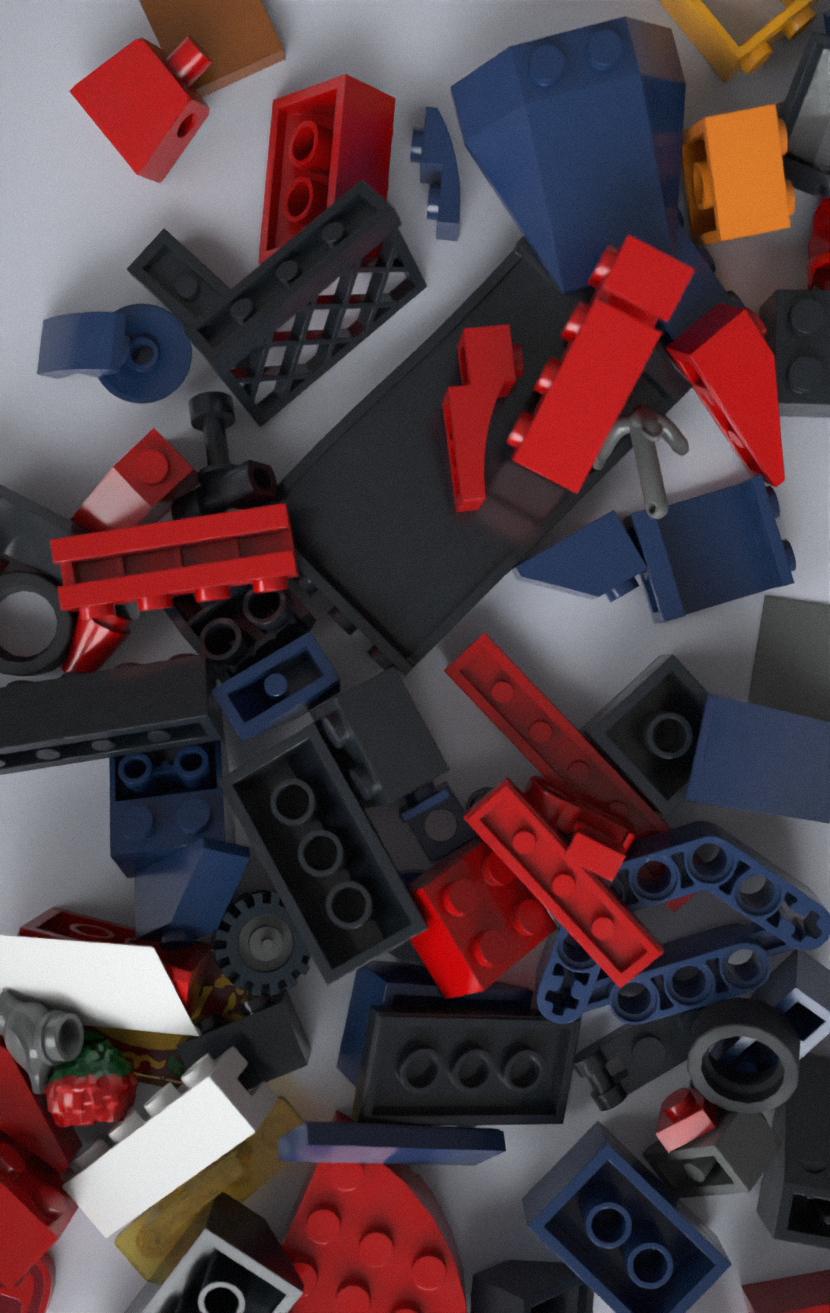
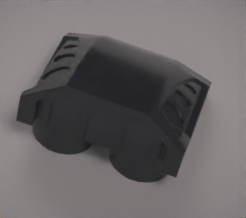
[163,584,316,684]

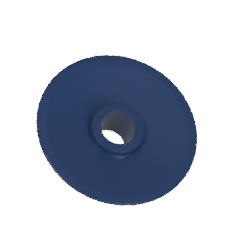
[98,303,192,404]

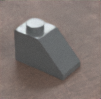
[642,1106,783,1198]

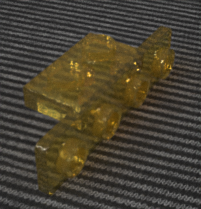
[114,1096,306,1281]

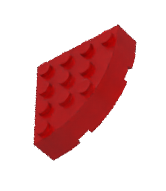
[279,1109,467,1313]

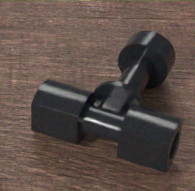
[171,391,277,520]

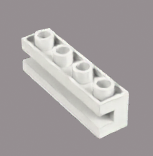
[62,1046,278,1238]

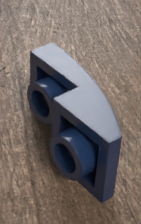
[410,107,460,241]
[37,312,130,379]

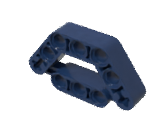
[535,821,830,1025]

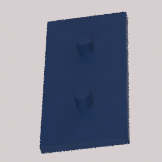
[686,694,830,824]

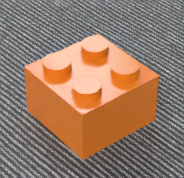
[681,104,795,246]

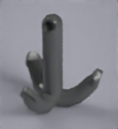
[593,404,689,519]

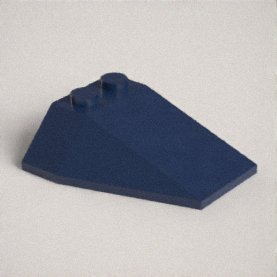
[450,16,686,296]

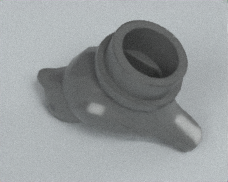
[0,990,84,1094]

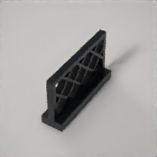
[182,179,427,427]

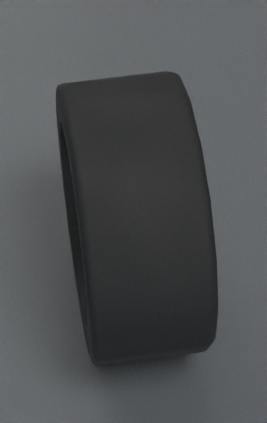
[0,570,79,677]
[687,997,800,1114]

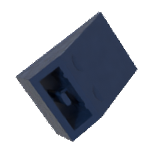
[109,716,236,878]

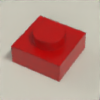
[655,1087,719,1153]

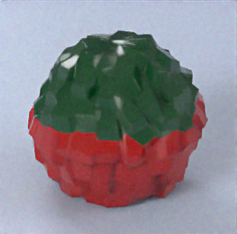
[44,1040,138,1127]

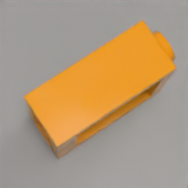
[658,0,819,83]

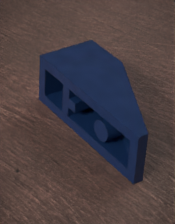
[690,949,830,1089]

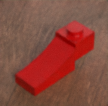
[442,324,523,513]

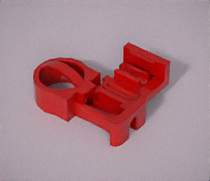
[523,776,636,882]

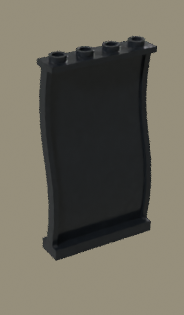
[256,236,693,676]

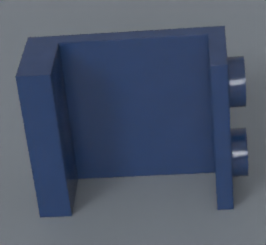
[623,475,796,624]

